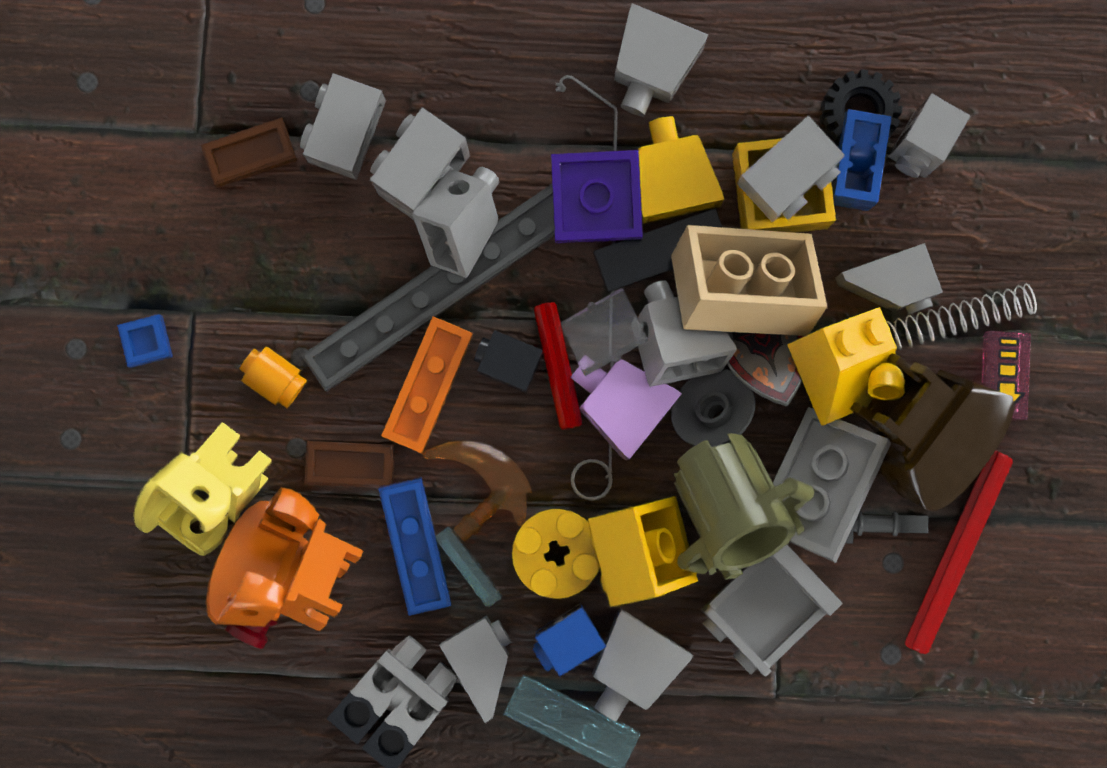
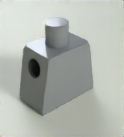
[614,3,708,116]
[412,167,499,278]
[634,281,737,387]
[592,608,693,721]

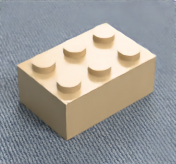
[671,225,827,336]

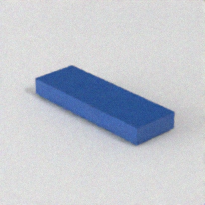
[378,477,452,616]

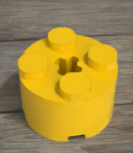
[512,509,600,599]

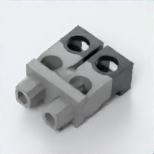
[327,635,458,768]

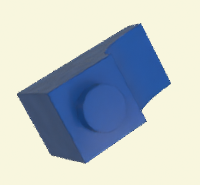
[831,109,892,211]

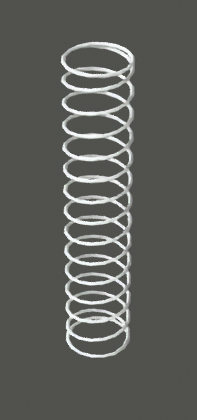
[886,283,1037,350]

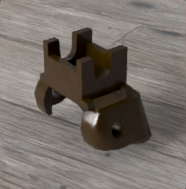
[850,353,1015,511]

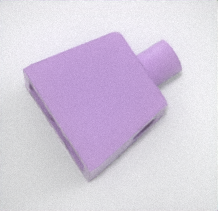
[570,357,681,461]

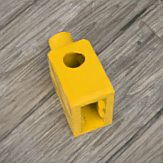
[638,116,724,224]

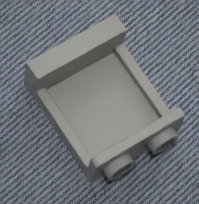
[701,545,843,677]

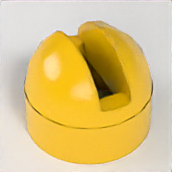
[868,363,905,400]

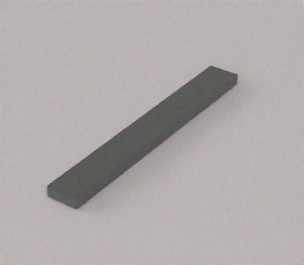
[301,184,555,392]

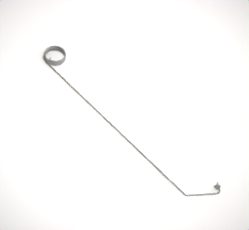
[555,75,617,501]

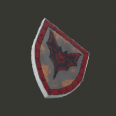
[727,332,805,406]

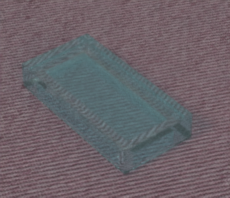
[436,526,503,607]

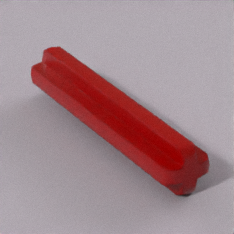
[534,302,582,430]

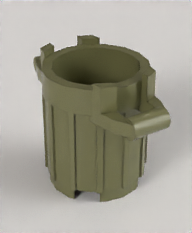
[674,433,814,579]

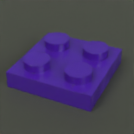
[551,150,643,243]

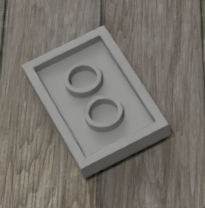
[773,407,891,563]

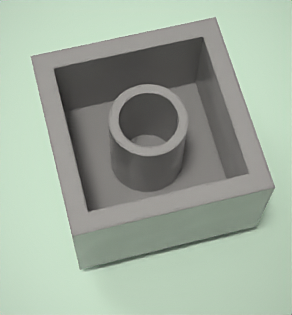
[370,107,470,220]

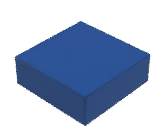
[117,314,173,368]

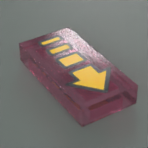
[982,331,1031,420]

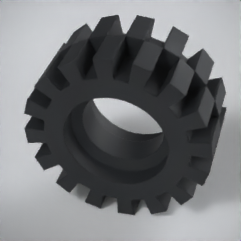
[819,69,902,147]

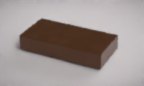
[201,117,298,188]
[304,441,395,488]

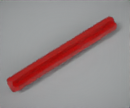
[904,451,1013,655]

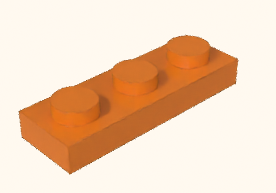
[381,316,474,454]

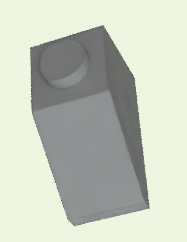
[835,243,943,315]
[439,615,512,723]

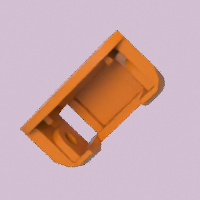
[206,487,363,632]

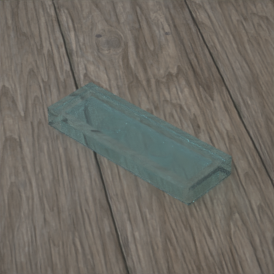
[503,674,641,768]

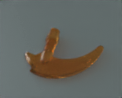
[423,441,532,542]

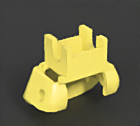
[134,422,272,556]

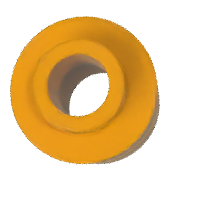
[239,346,307,408]

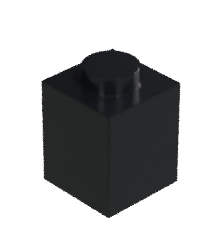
[473,330,543,394]

